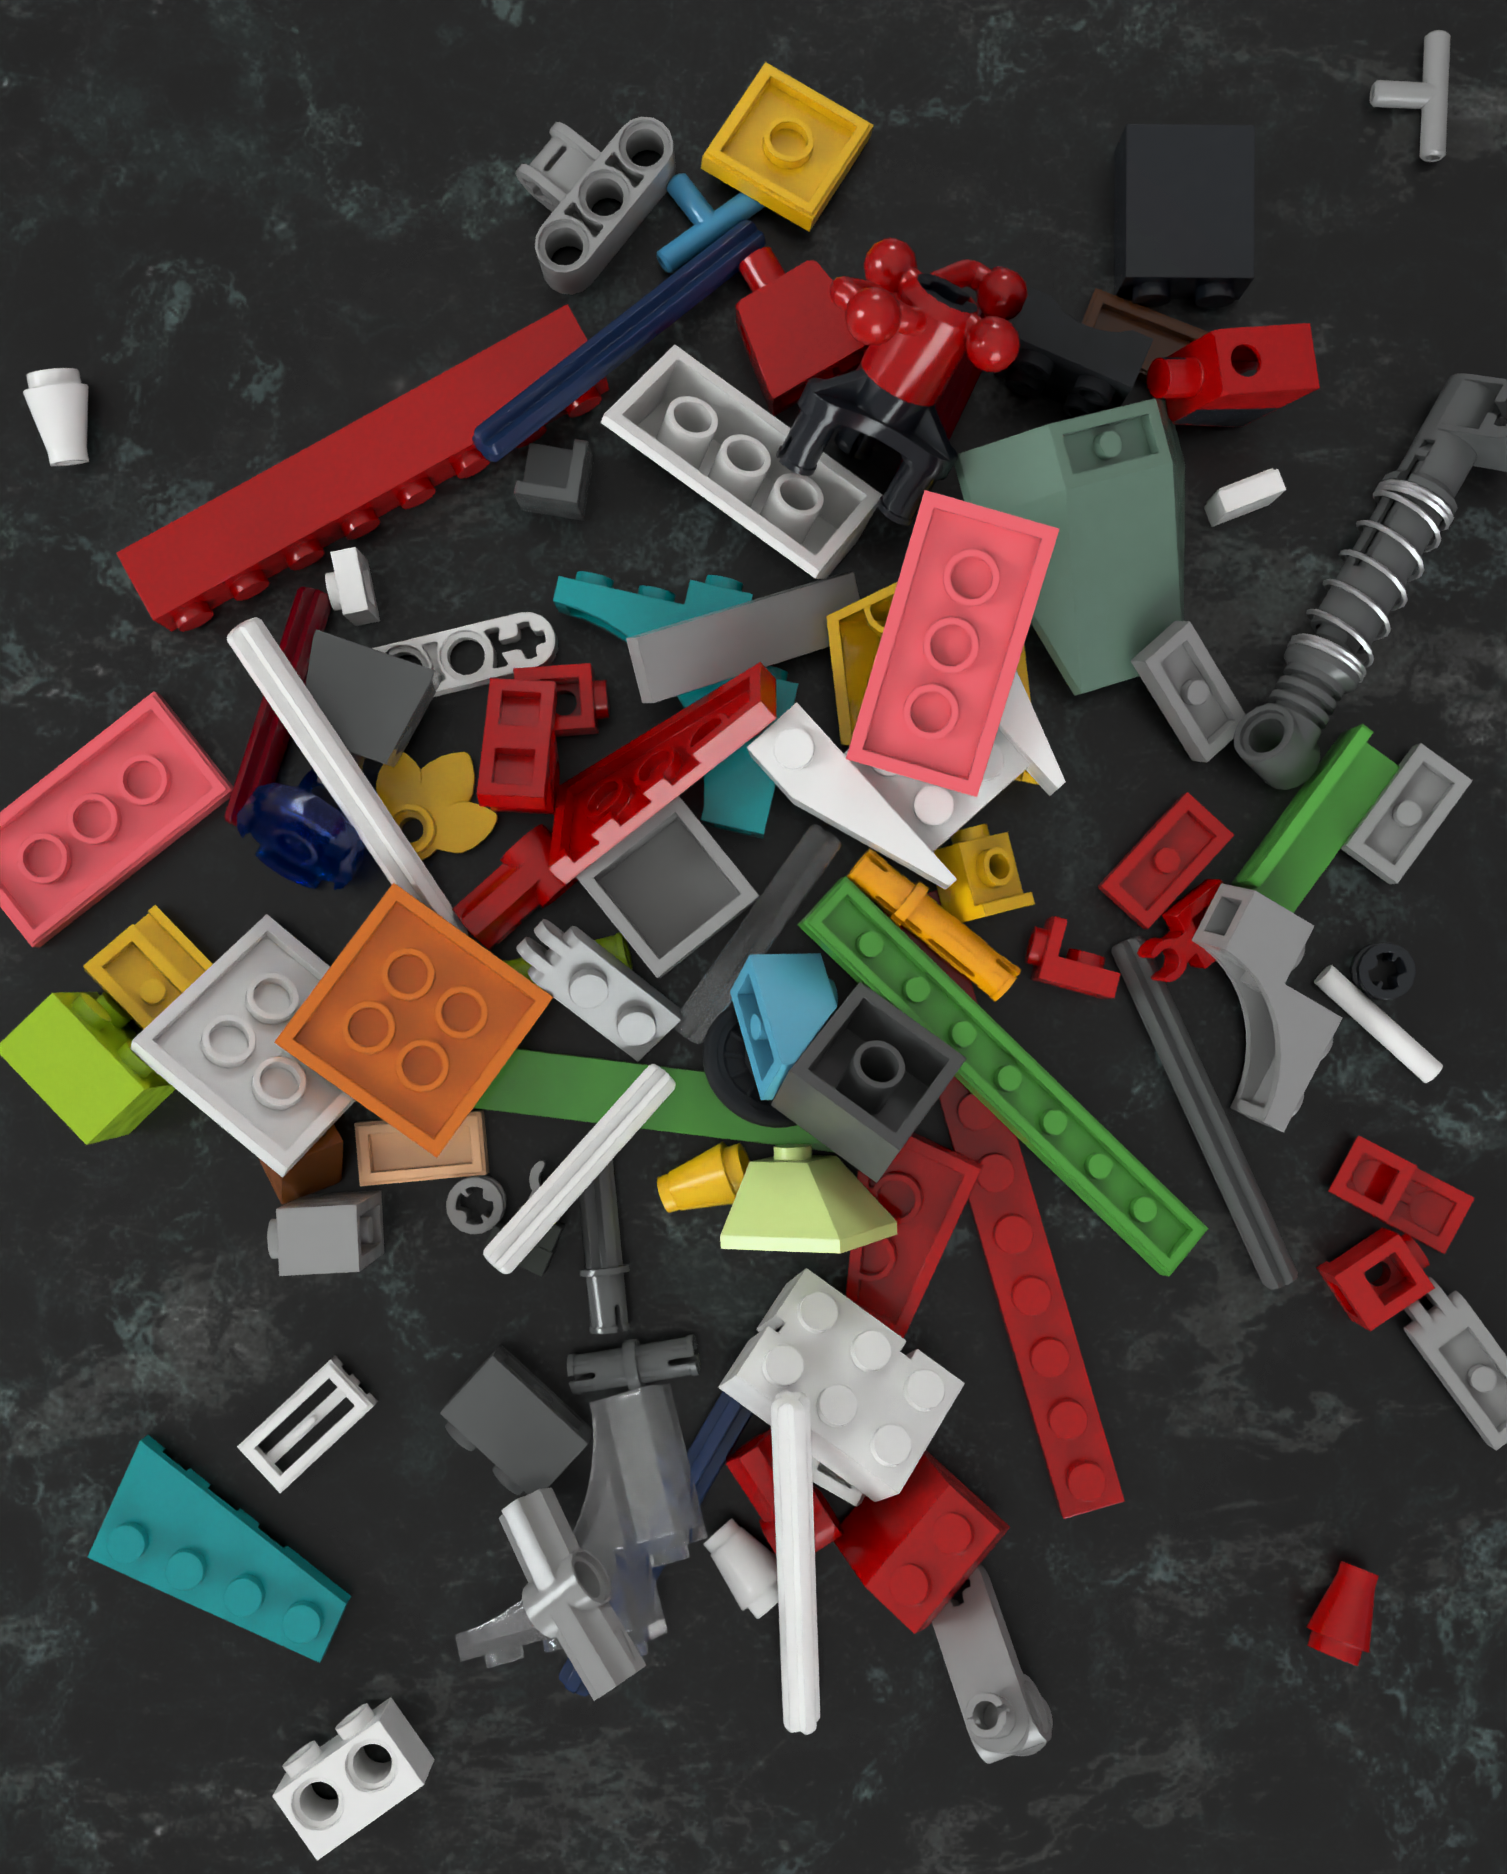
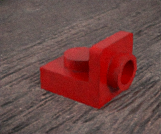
[1025,916,1121,999]

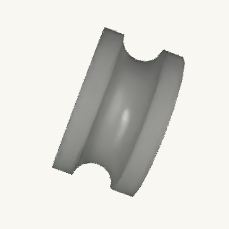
[446,1175,507,1234]

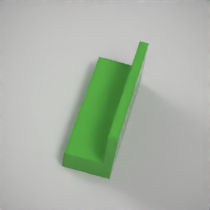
[1231,724,1400,913]

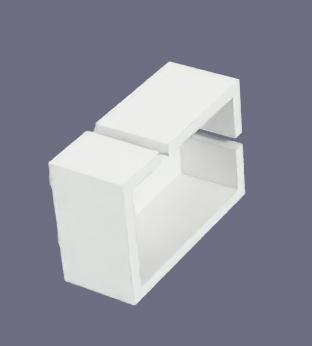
[718,1268,965,1502]

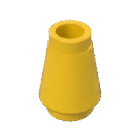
[657,1142,750,1213]

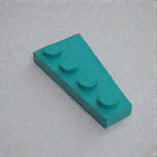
[87,1435,351,1663]

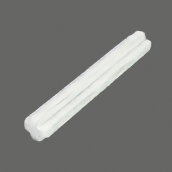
[483,1064,676,1274]

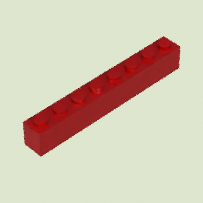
[116,304,609,632]

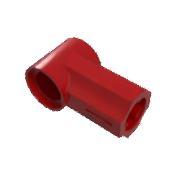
[452,824,578,950]
[726,1429,844,1554]

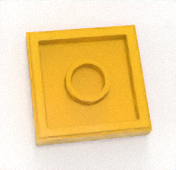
[701,62,874,232]

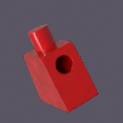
[735,247,869,416]

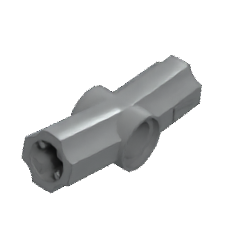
[499,1488,646,1701]

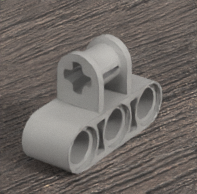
[515,117,676,295]

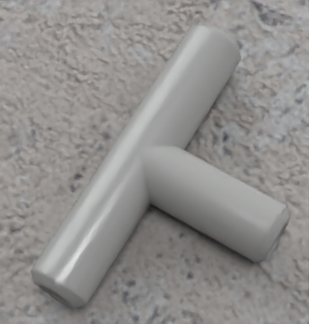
[1369,30,1451,162]

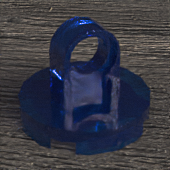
[237,768,364,890]

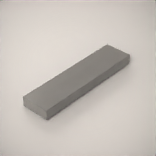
[626,572,860,703]

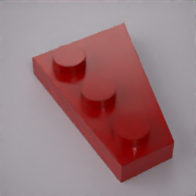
[846,1133,984,1339]

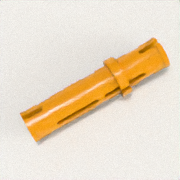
[846,848,1021,1001]

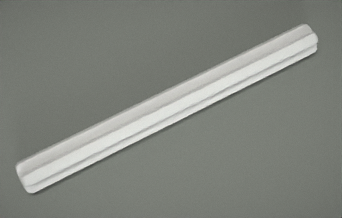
[227,617,468,936]
[770,1390,820,1735]

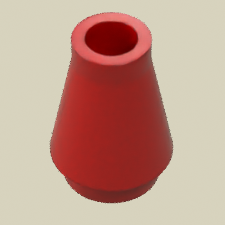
[1306,1561,1379,1666]

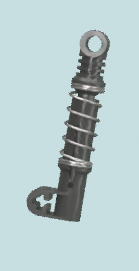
[1234,373,1507,790]

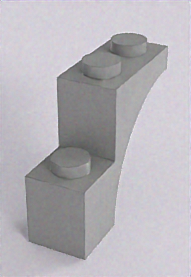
[1192,883,1342,1133]

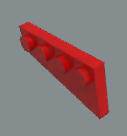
[548,662,777,885]

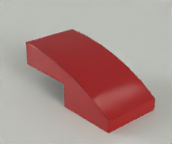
[1328,1135,1475,1254]

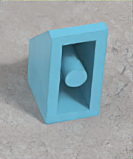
[730,953,838,1100]

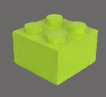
[0,992,176,1145]

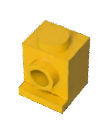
[933,824,1035,923]

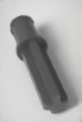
[576,1144,631,1334]

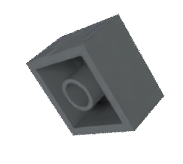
[771,982,967,1183]

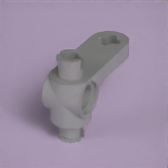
[932,1564,1053,1764]

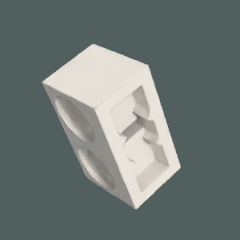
[272,1697,435,1860]

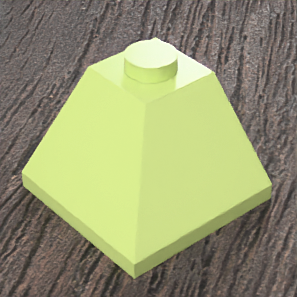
[720,1144,898,1254]

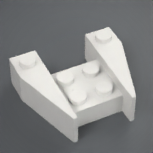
[747,670,1066,890]

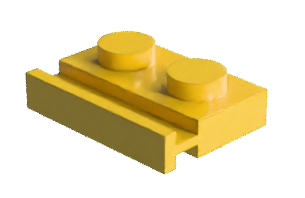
[83,905,213,1030]

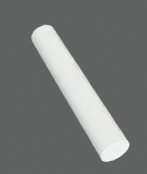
[1314,965,1443,1083]

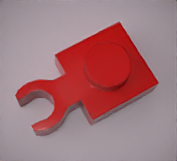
[1137,879,1224,982]

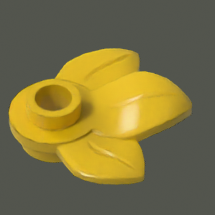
[376,752,498,860]

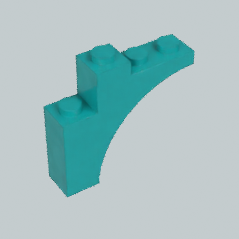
[553,571,798,839]

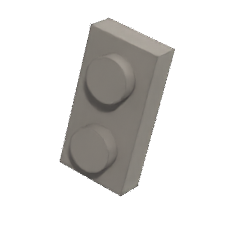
[1131,621,1246,763]
[1341,743,1473,884]

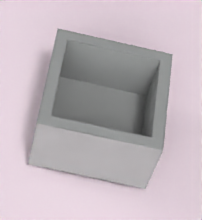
[576,796,759,978]

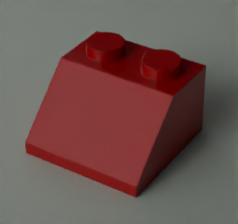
[833,1450,1010,1634]

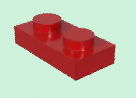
[1097,792,1234,930]

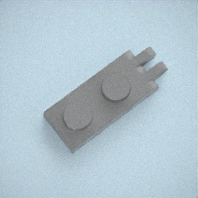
[516,919,681,1062]
[1403,1277,1507,1451]

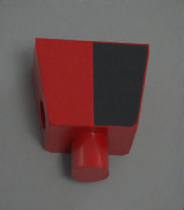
[1147,323,1320,427]

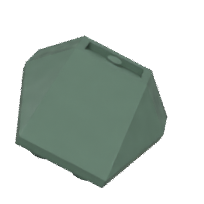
[954,398,1185,696]

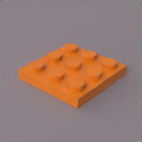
[274,883,553,1158]

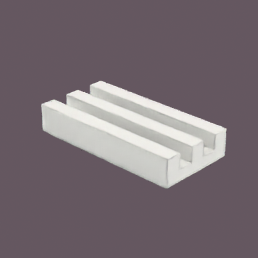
[237,1356,378,1493]

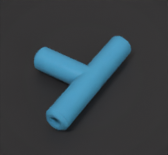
[656,173,765,273]

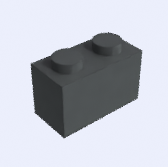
[440,1344,593,1495]

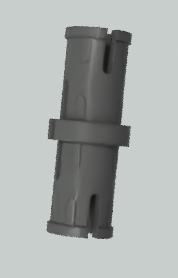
[567,1334,701,1396]

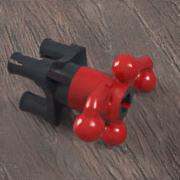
[776,238,1028,526]

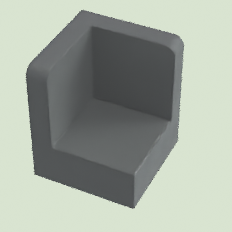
[514,439,594,521]

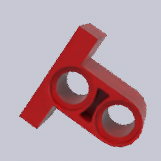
[477,678,560,814]

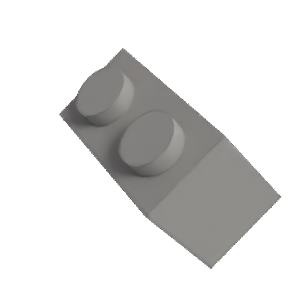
[267,1190,384,1276]

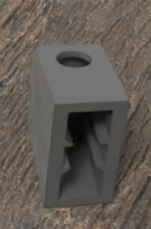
[306,629,442,784]

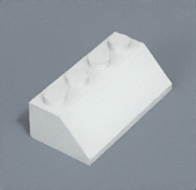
[601,344,883,579]

